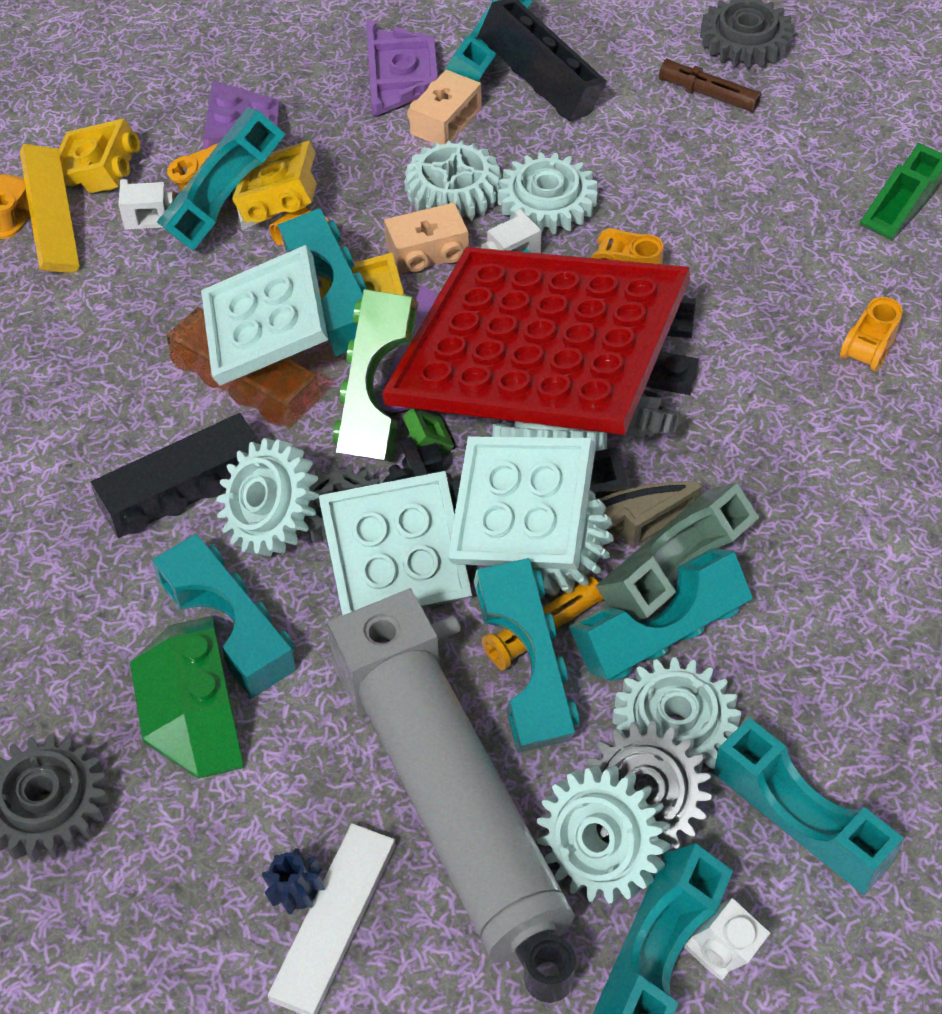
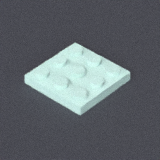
[201,245,328,386]
[448,436,596,569]
[318,471,472,615]

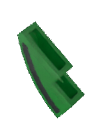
[860,143,942,240]

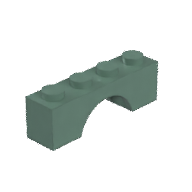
[595,483,760,620]

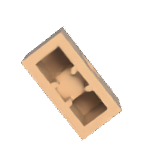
[407,69,482,145]
[384,203,469,274]

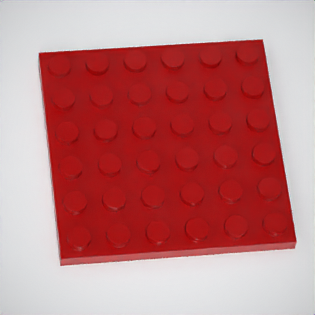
[382,247,690,435]

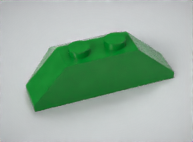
[130,616,244,779]

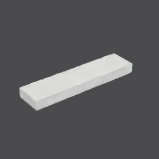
[268,823,396,1014]

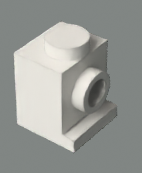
[118,179,175,230]
[481,209,541,253]
[684,898,770,980]

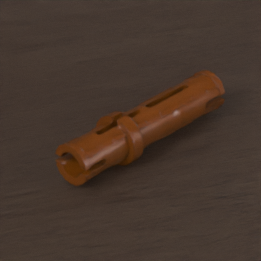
[659,58,762,113]

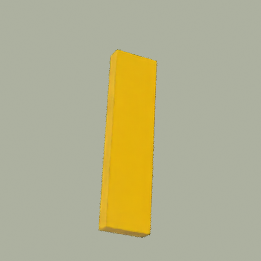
[20,144,80,273]

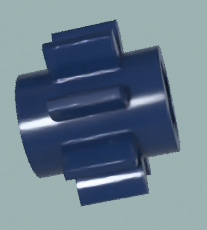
[262,848,326,914]

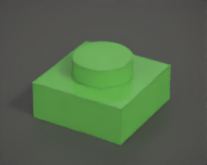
[403,408,454,455]

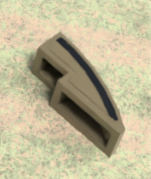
[596,481,702,549]

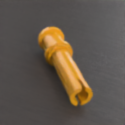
[482,576,604,671]

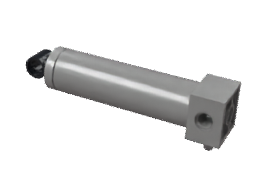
[327,588,576,1003]

